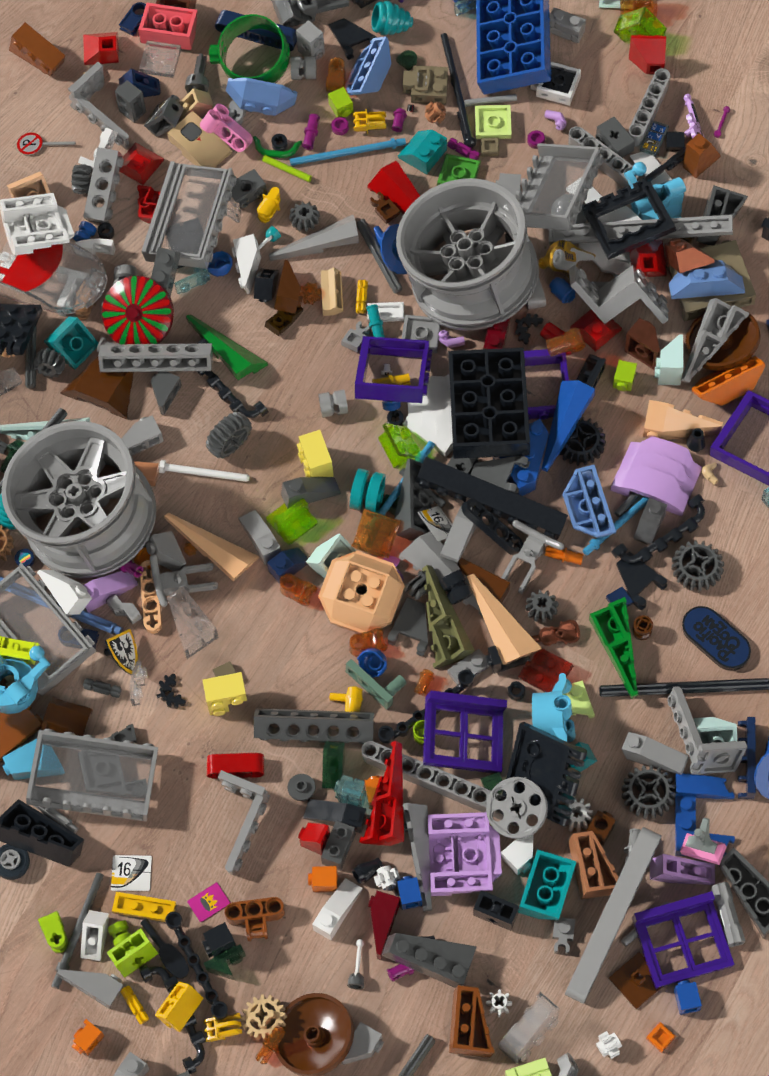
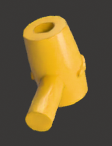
[329,686,363,712]

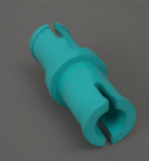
[366,304,385,338]

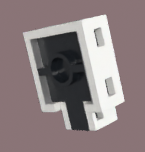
[530,62,581,106]

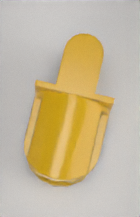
[353,109,387,134]
[257,187,281,223]
[204,1013,243,1042]

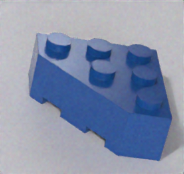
[493,419,549,496]

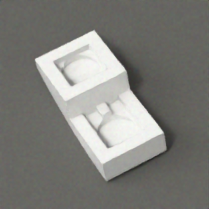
[74,239,116,258]

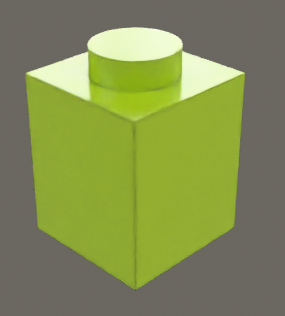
[328,87,354,117]
[613,360,637,392]

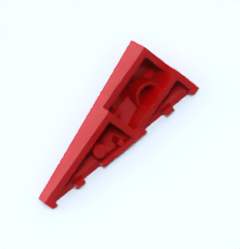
[367,160,420,214]
[359,741,404,846]

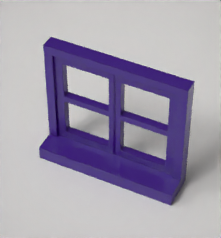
[423,690,507,774]
[632,891,735,989]

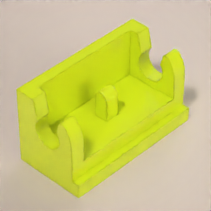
[0,636,40,665]

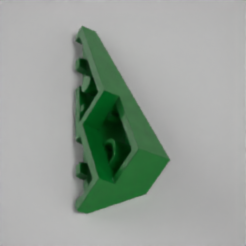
[186,315,268,380]
[589,597,638,699]

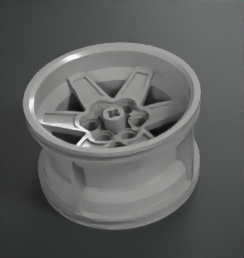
[396,178,539,331]
[2,421,156,578]

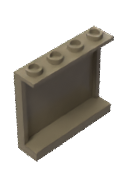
[665,240,756,321]

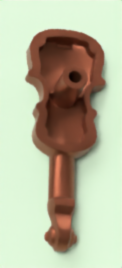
[531,620,580,646]

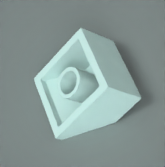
[654,335,683,385]

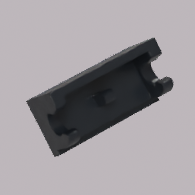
[576,354,606,388]

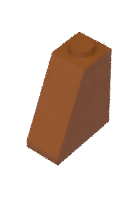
[683,133,721,178]

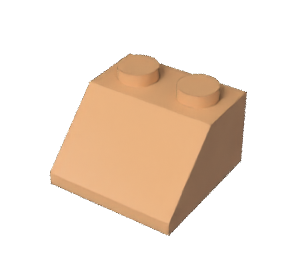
[7,172,50,198]

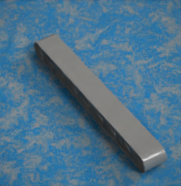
[361,741,522,826]
[565,827,662,1004]

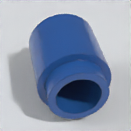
[549,277,576,304]

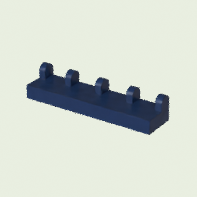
[738,717,756,800]

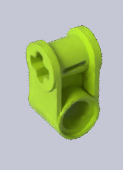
[38,911,69,953]

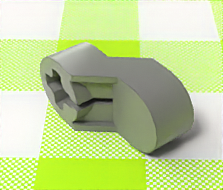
[228,100,246,125]
[106,594,142,625]
[557,1053,579,1076]

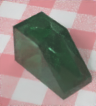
[322,741,345,789]

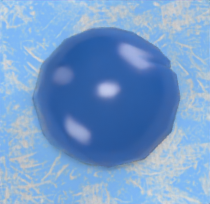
[207,251,233,277]
[357,648,387,678]

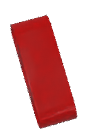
[207,753,264,779]

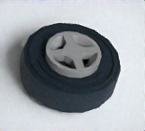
[0,844,30,880]

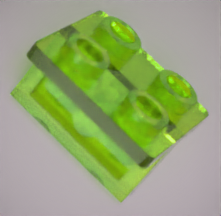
[378,423,420,469]
[266,498,318,545]

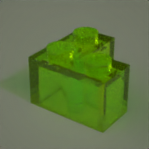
[614,7,667,42]

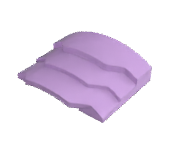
[611,436,702,516]
[428,812,502,896]

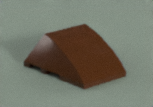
[60,357,134,419]

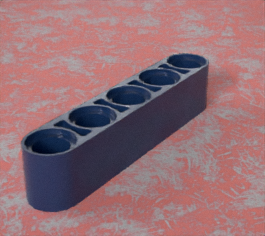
[215,10,297,51]

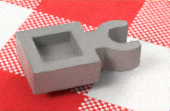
[341,321,370,352]
[552,917,575,955]

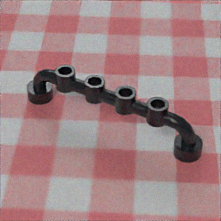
[197,338,269,418]
[611,494,705,563]
[378,669,474,743]
[165,912,228,1020]
[139,965,206,1075]

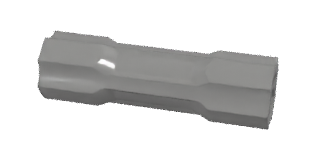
[711,882,745,947]

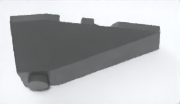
[395,458,434,540]

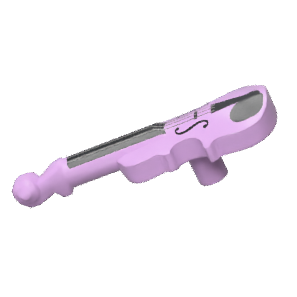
[683,93,705,138]

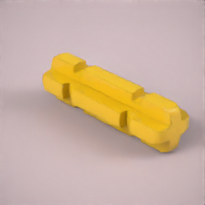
[356,280,368,314]
[120,986,149,1024]

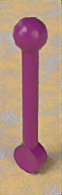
[714,106,730,138]

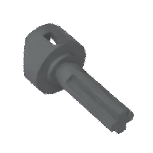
[185,54,209,93]

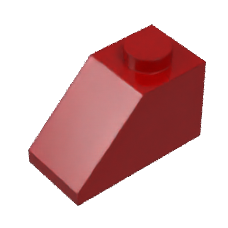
[298,822,330,855]

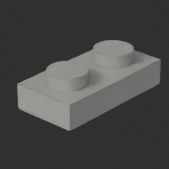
[447,649,489,685]

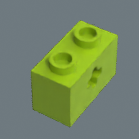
[107,928,159,978]

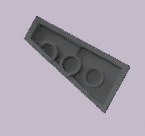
[719,847,769,939]
[382,933,477,988]

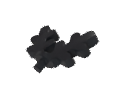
[514,313,544,345]
[156,674,186,709]

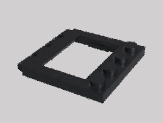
[583,179,676,260]

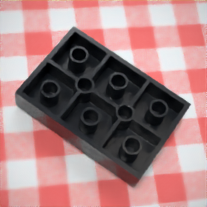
[448,348,530,459]

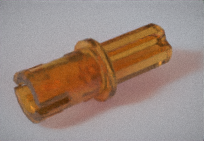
[255,1026,285,1064]

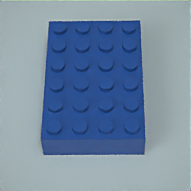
[476,0,551,95]

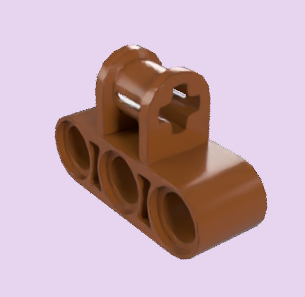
[224,897,285,942]

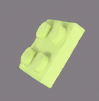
[475,105,511,139]

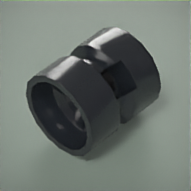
[439,569,474,605]

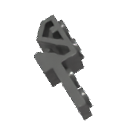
[271,0,349,27]

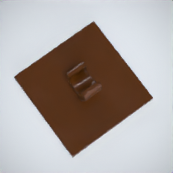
[608,952,662,1010]

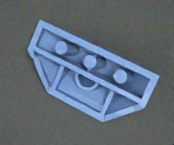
[345,36,392,95]
[226,78,298,116]
[669,260,745,299]
[562,465,616,538]

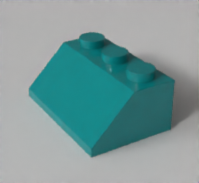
[519,849,577,920]

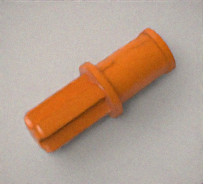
[544,545,584,565]

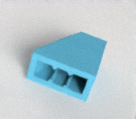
[2,739,65,780]

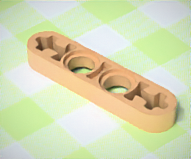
[140,560,162,634]

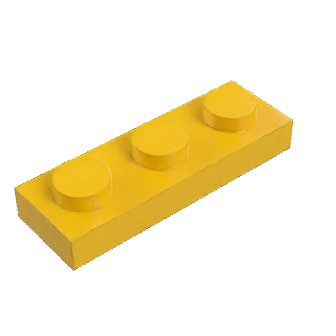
[112,892,177,922]

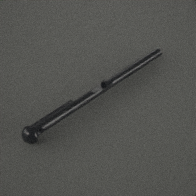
[441,33,477,148]

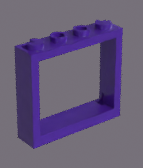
[355,336,432,403]
[524,348,569,420]
[710,390,769,486]

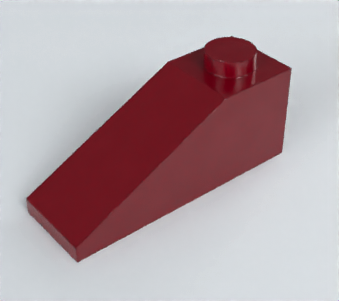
[368,890,401,960]

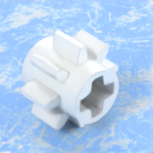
[373,865,401,891]
[486,989,512,1017]
[596,1031,622,1059]

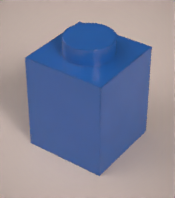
[397,876,422,910]
[674,980,702,1015]

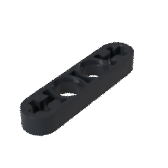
[461,499,523,555]

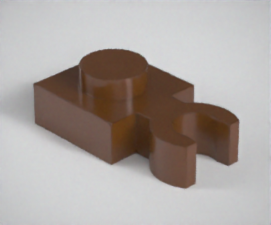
[370,192,400,224]

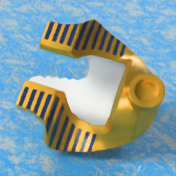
[538,240,596,282]

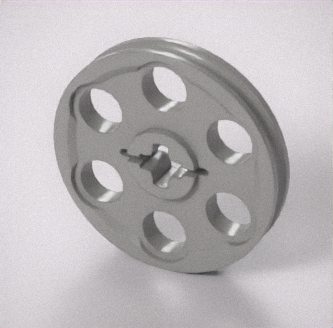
[486,777,548,839]

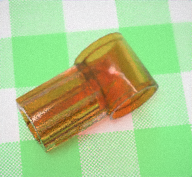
[546,328,586,356]

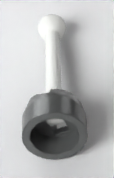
[347,939,364,989]

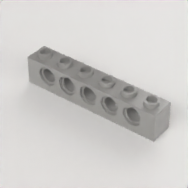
[98,343,213,372]

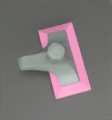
[680,818,726,865]

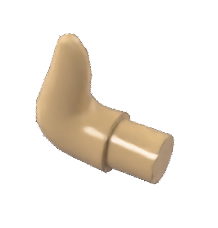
[702,462,719,485]

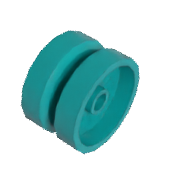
[349,468,386,514]

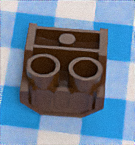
[41,696,93,736]

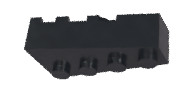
[0,799,84,867]

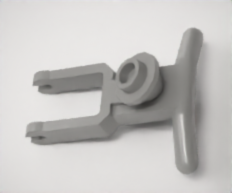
[501,520,564,594]
[150,554,218,607]

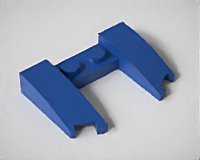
[675,774,735,857]

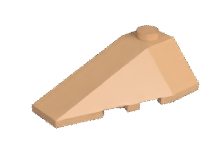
[643,400,723,440]

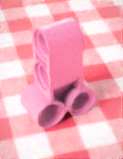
[200,104,252,152]

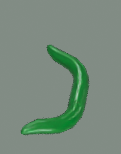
[253,136,302,158]

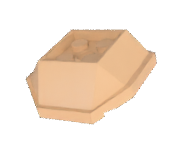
[318,551,405,636]

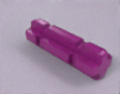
[447,138,480,160]

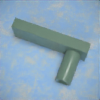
[345,659,407,710]

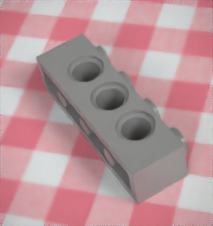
[83,147,124,223]

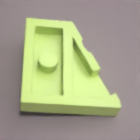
[545,680,595,718]

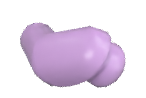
[545,110,567,130]
[439,330,465,348]

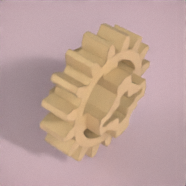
[241,994,287,1041]

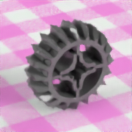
[206,412,252,459]
[671,540,724,592]
[621,765,676,819]

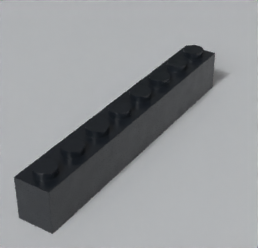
[416,456,568,540]

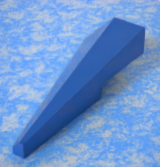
[542,380,595,472]

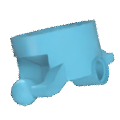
[624,162,686,220]
[0,646,51,714]
[532,673,576,743]

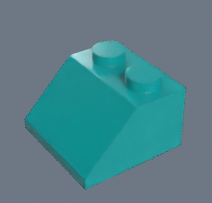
[398,130,447,175]
[44,317,99,370]

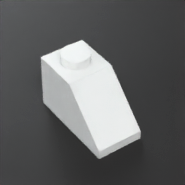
[501,834,534,876]
[80,910,109,961]

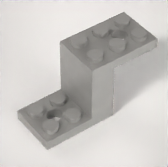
[569,265,669,324]

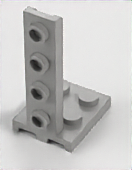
[68,62,129,149]
[667,687,747,775]
[218,770,270,875]

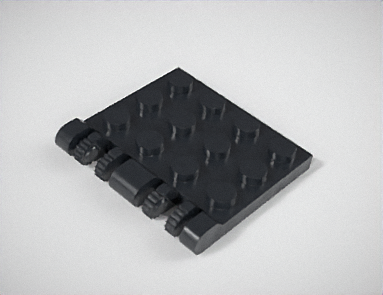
[0,304,43,355]
[502,722,587,826]

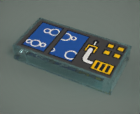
[640,120,669,157]

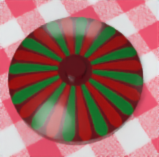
[102,276,174,344]

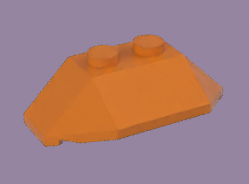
[691,356,766,406]

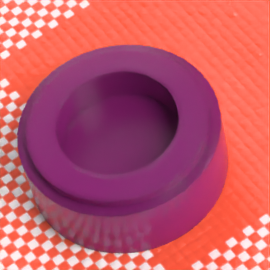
[331,117,349,135]
[527,130,545,149]

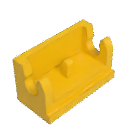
[155,982,204,1032]

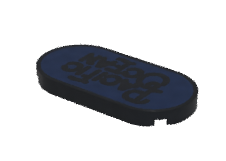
[682,606,751,670]

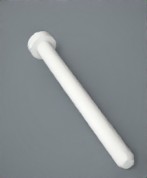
[159,460,250,482]

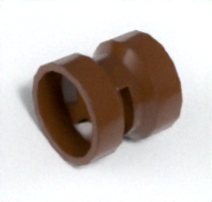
[632,615,653,641]

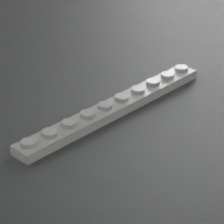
[549,215,733,245]

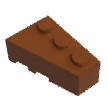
[9,22,66,77]

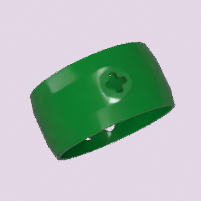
[209,14,290,83]

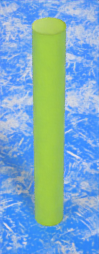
[262,155,312,182]

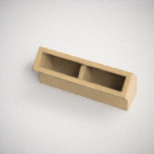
[321,268,343,316]

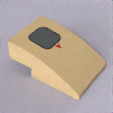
[167,111,232,168]

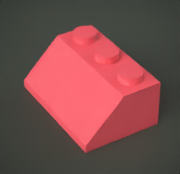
[138,3,198,50]

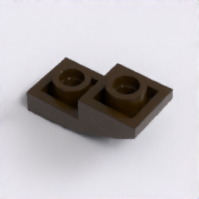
[264,307,304,336]

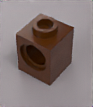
[586,810,616,846]

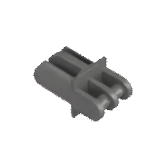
[404,571,428,600]

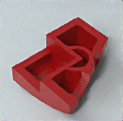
[137,185,161,224]

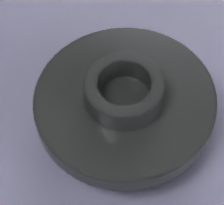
[287,774,316,801]

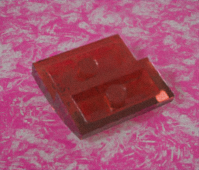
[518,648,574,692]

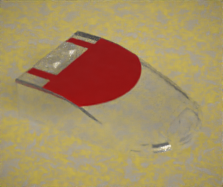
[0,241,107,314]

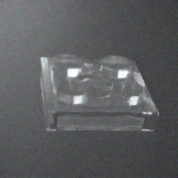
[139,40,181,78]

